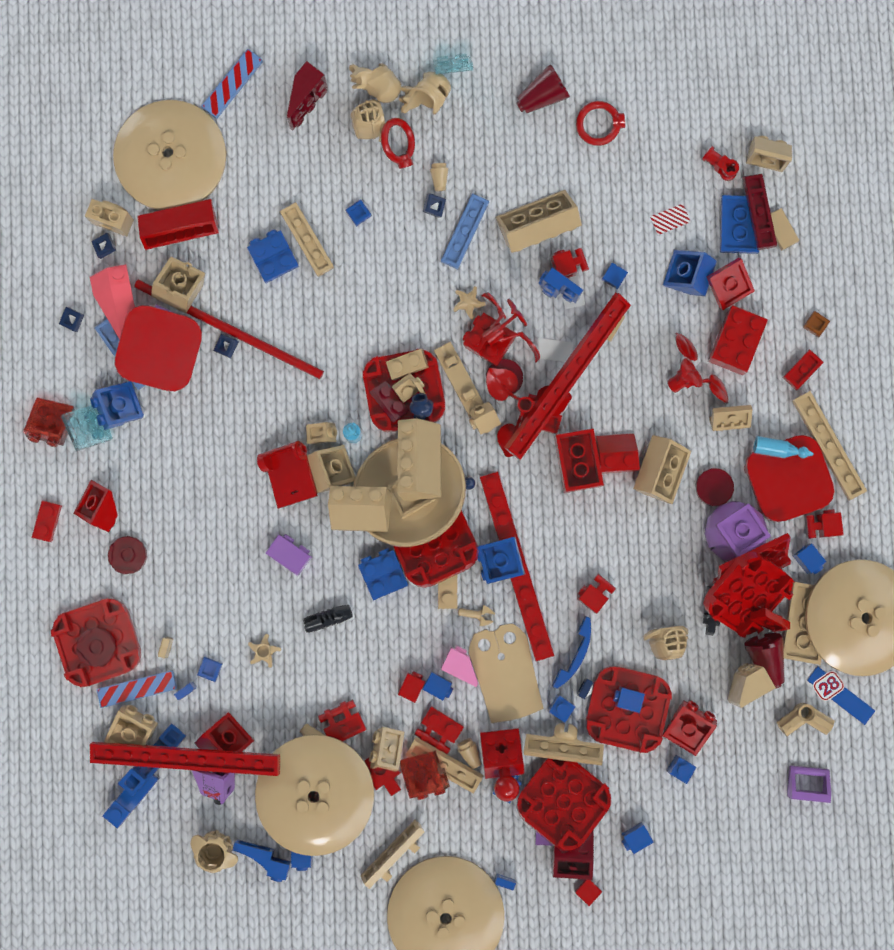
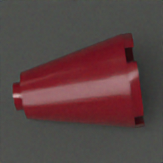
[516,64,570,113]
[744,633,785,689]

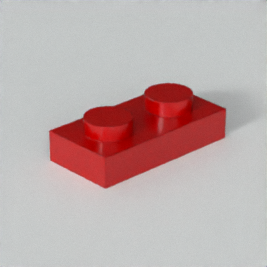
[782,349,824,390]
[31,501,62,543]
[750,608,790,632]

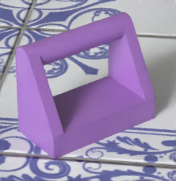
[787,765,831,803]

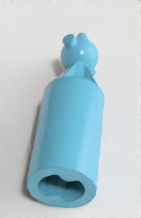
[343,422,362,443]
[753,436,813,458]

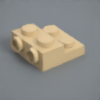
[104,705,158,745]

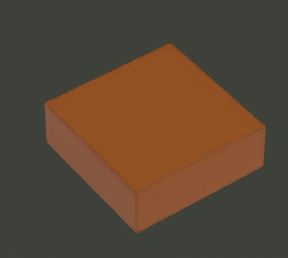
[803,311,830,338]

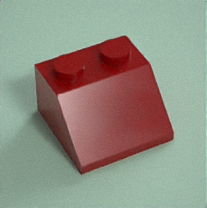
[596,433,640,474]
[194,712,254,752]

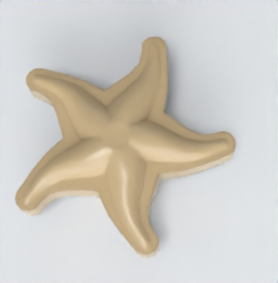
[453,286,486,319]
[248,634,282,668]

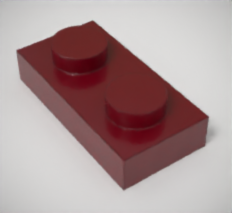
[370,381,409,423]

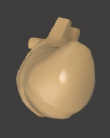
[349,63,401,103]
[399,72,451,115]

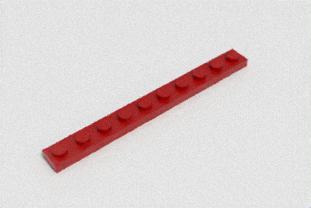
[504,292,631,460]
[480,472,554,661]
[90,742,280,776]

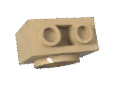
[85,199,134,237]

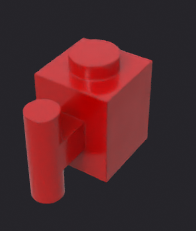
[551,248,589,278]
[806,509,844,539]
[577,574,616,614]

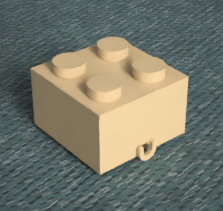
[151,257,205,313]

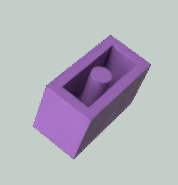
[266,534,312,576]

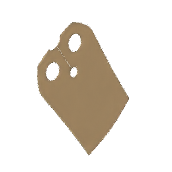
[469,624,544,723]

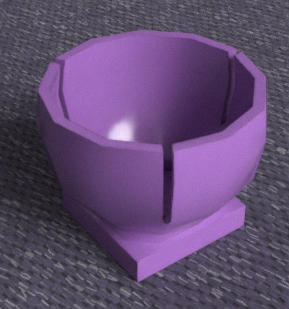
[704,501,771,561]

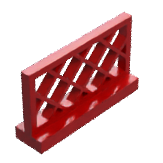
[713,533,791,584]

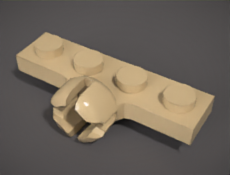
[524,723,604,766]

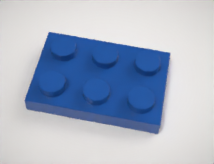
[720,195,759,254]

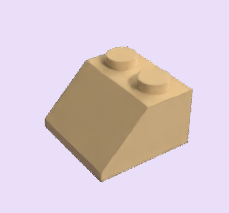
[746,136,792,172]
[307,445,355,494]

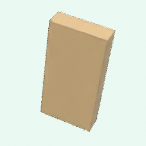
[771,208,800,251]

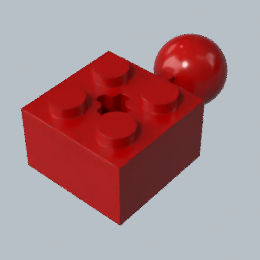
[480,728,524,802]

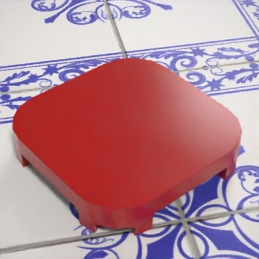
[114,305,202,392]
[363,349,445,432]
[744,435,835,522]
[393,510,479,588]
[704,552,794,638]
[51,599,141,687]
[585,666,672,753]
[517,758,611,851]

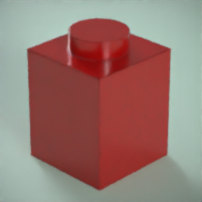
[398,671,425,703]

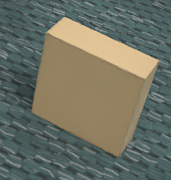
[158,637,173,659]

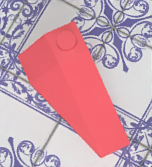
[90,264,135,340]

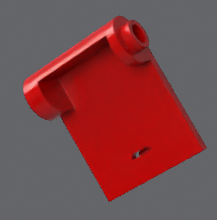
[257,441,318,509]

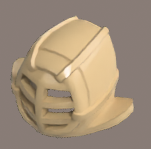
[351,99,385,142]
[643,626,688,660]
[190,830,238,873]

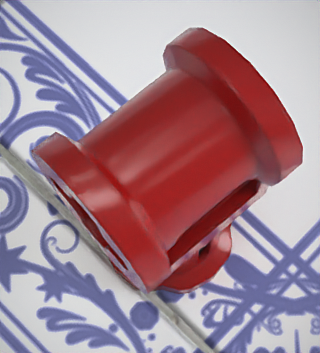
[702,146,739,181]

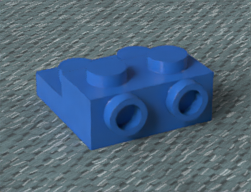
[247,230,299,284]
[538,267,583,304]
[90,381,144,430]
[477,537,525,584]
[358,548,409,601]

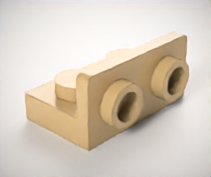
[709,405,753,431]
[369,727,405,771]

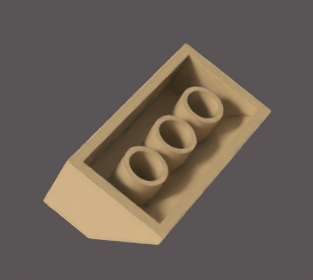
[495,190,582,253]
[397,419,441,501]

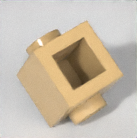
[469,401,501,435]

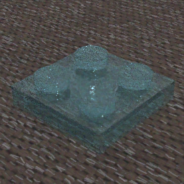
[433,54,473,74]
[61,405,113,452]

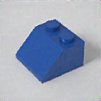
[663,250,717,296]

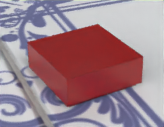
[574,880,602,906]

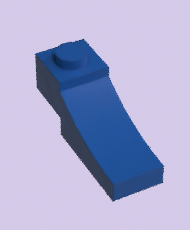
[102,774,160,829]
[232,839,291,882]

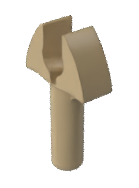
[458,605,495,626]

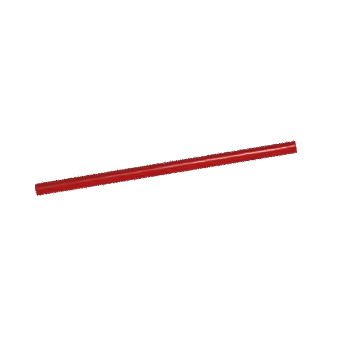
[134,279,324,379]

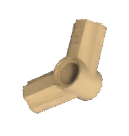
[776,703,835,736]

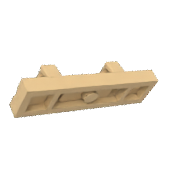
[434,342,484,418]
[360,820,425,889]

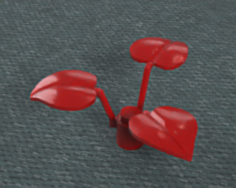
[481,292,540,363]
[667,333,729,404]
[486,368,572,457]

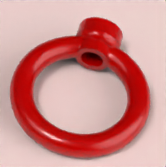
[576,101,625,146]
[381,118,415,169]

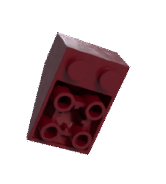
[287,61,328,131]
[551,830,594,880]

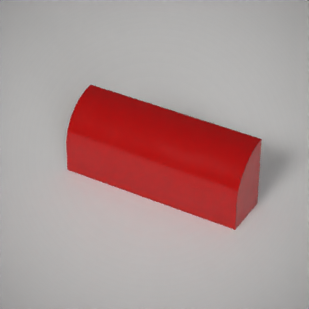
[137,199,219,250]

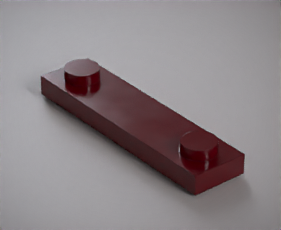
[743,174,777,250]

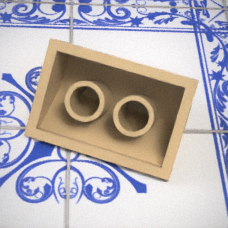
[633,435,691,504]
[328,486,392,532]
[727,663,776,708]

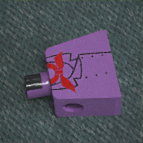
[192,770,235,805]

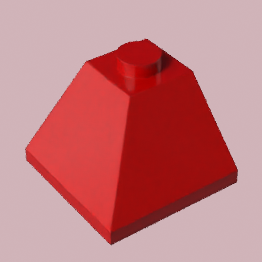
[73,480,118,532]

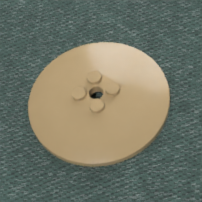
[113,100,226,210]
[353,438,466,547]
[805,560,894,676]
[255,735,374,856]
[387,856,504,950]

